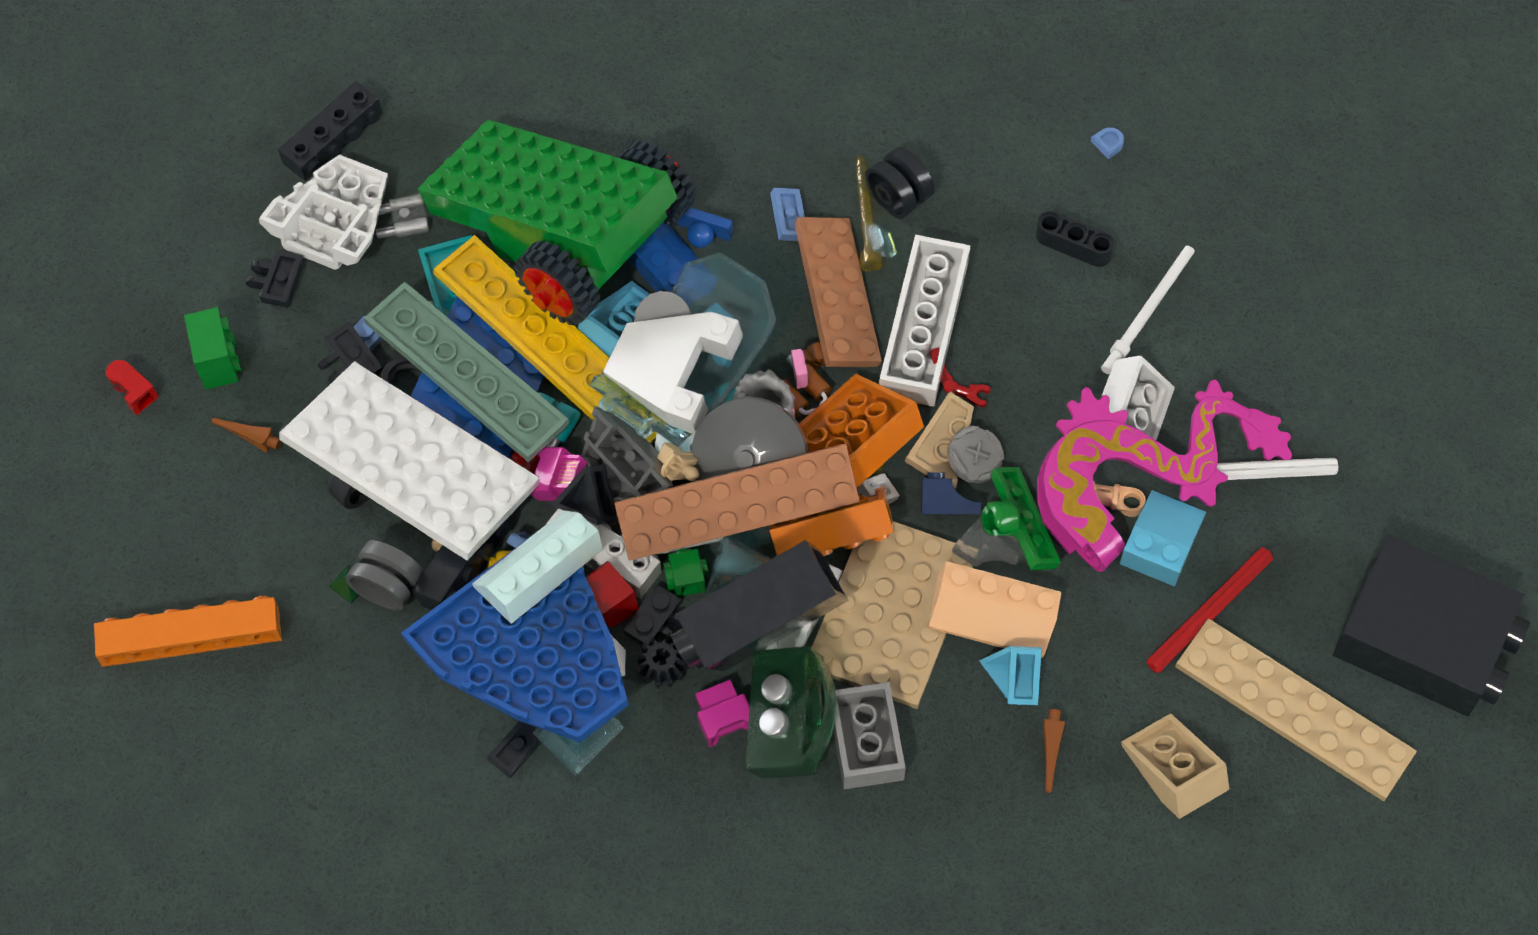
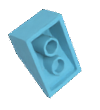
[577,281,649,358]
[1120,490,1206,586]

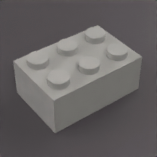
[829,682,906,789]

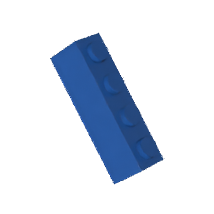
[628,222,719,305]

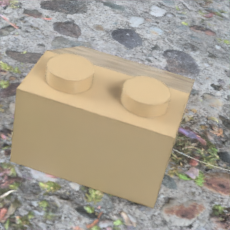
[1121,713,1229,819]

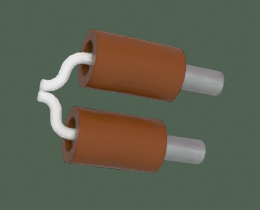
[765,355,832,418]

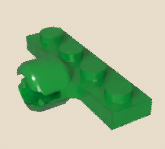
[981,467,1061,570]

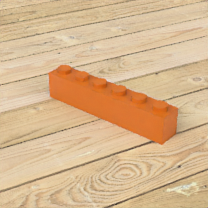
[94,596,282,667]

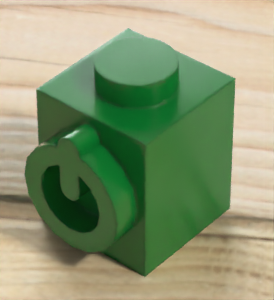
[663,548,709,597]

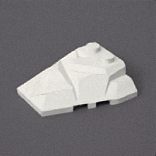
[259,155,388,270]

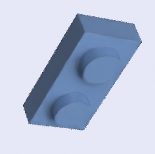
[770,188,805,241]

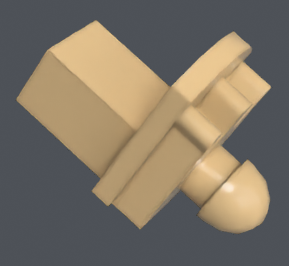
[657,443,699,481]

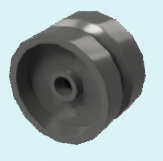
[345,540,423,611]

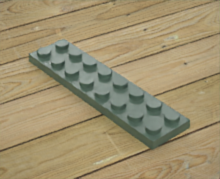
[364,282,569,462]

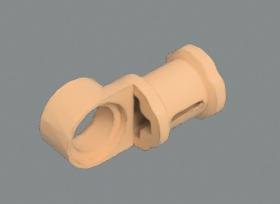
[1093,481,1145,517]

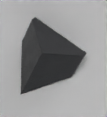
[551,464,619,525]

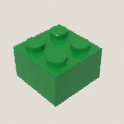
[184,307,242,390]

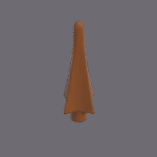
[211,418,283,453]
[1043,709,1066,793]

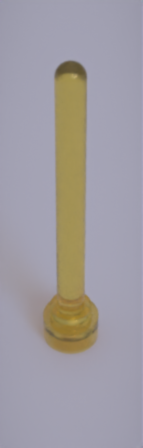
[855,155,883,271]

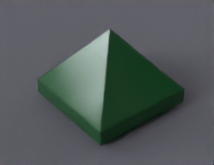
[329,565,359,604]

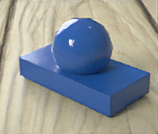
[678,207,733,248]

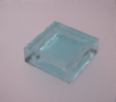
[866,223,896,258]

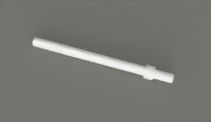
[1101,246,1195,374]

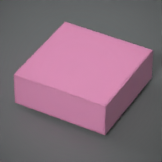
[791,349,808,389]

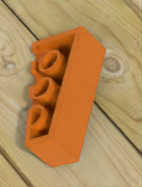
[769,486,894,556]

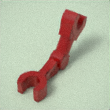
[929,347,991,407]

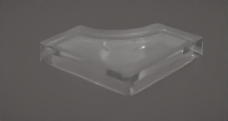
[952,515,1025,567]

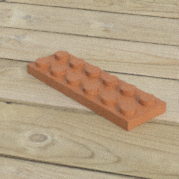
[794,217,882,367]

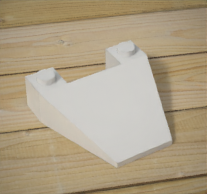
[603,312,743,434]

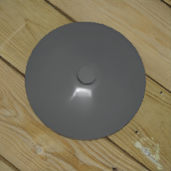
[691,397,809,481]

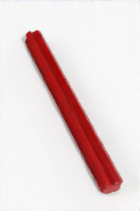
[1146,547,1273,673]

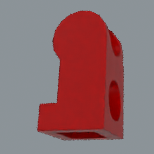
[106,360,159,415]

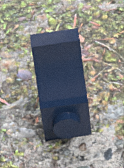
[921,472,981,514]

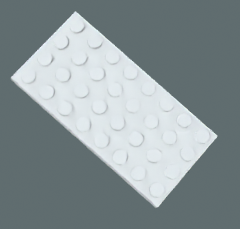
[279,361,540,560]

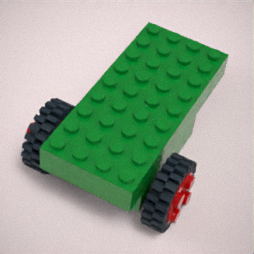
[418,119,696,325]

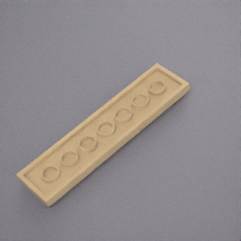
[1175,618,1417,801]

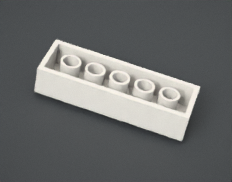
[879,235,970,407]

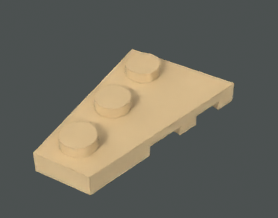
[905,392,974,489]

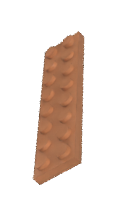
[614,444,860,561]

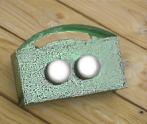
[745,646,836,779]

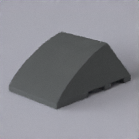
[581,406,673,527]

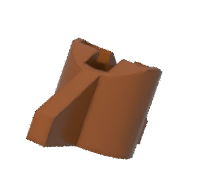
[801,342,825,369]

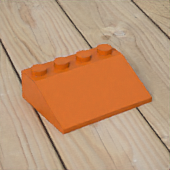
[799,374,924,488]

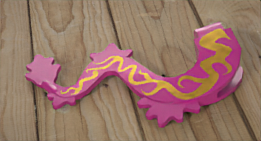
[1037,379,1292,572]

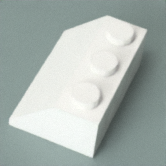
[1102,356,1175,440]

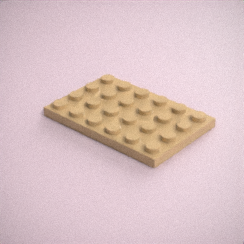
[805,521,978,709]

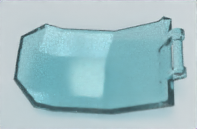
[590,252,776,447]

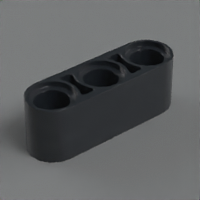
[1036,211,1114,267]

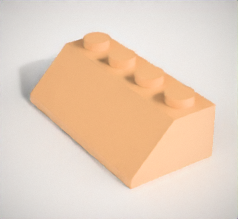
[928,561,1061,658]

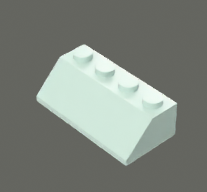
[472,511,603,624]

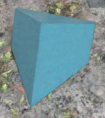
[979,646,1041,705]

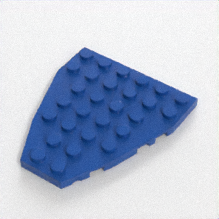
[401,542,629,743]

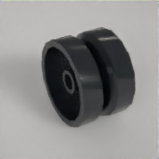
[865,147,935,219]

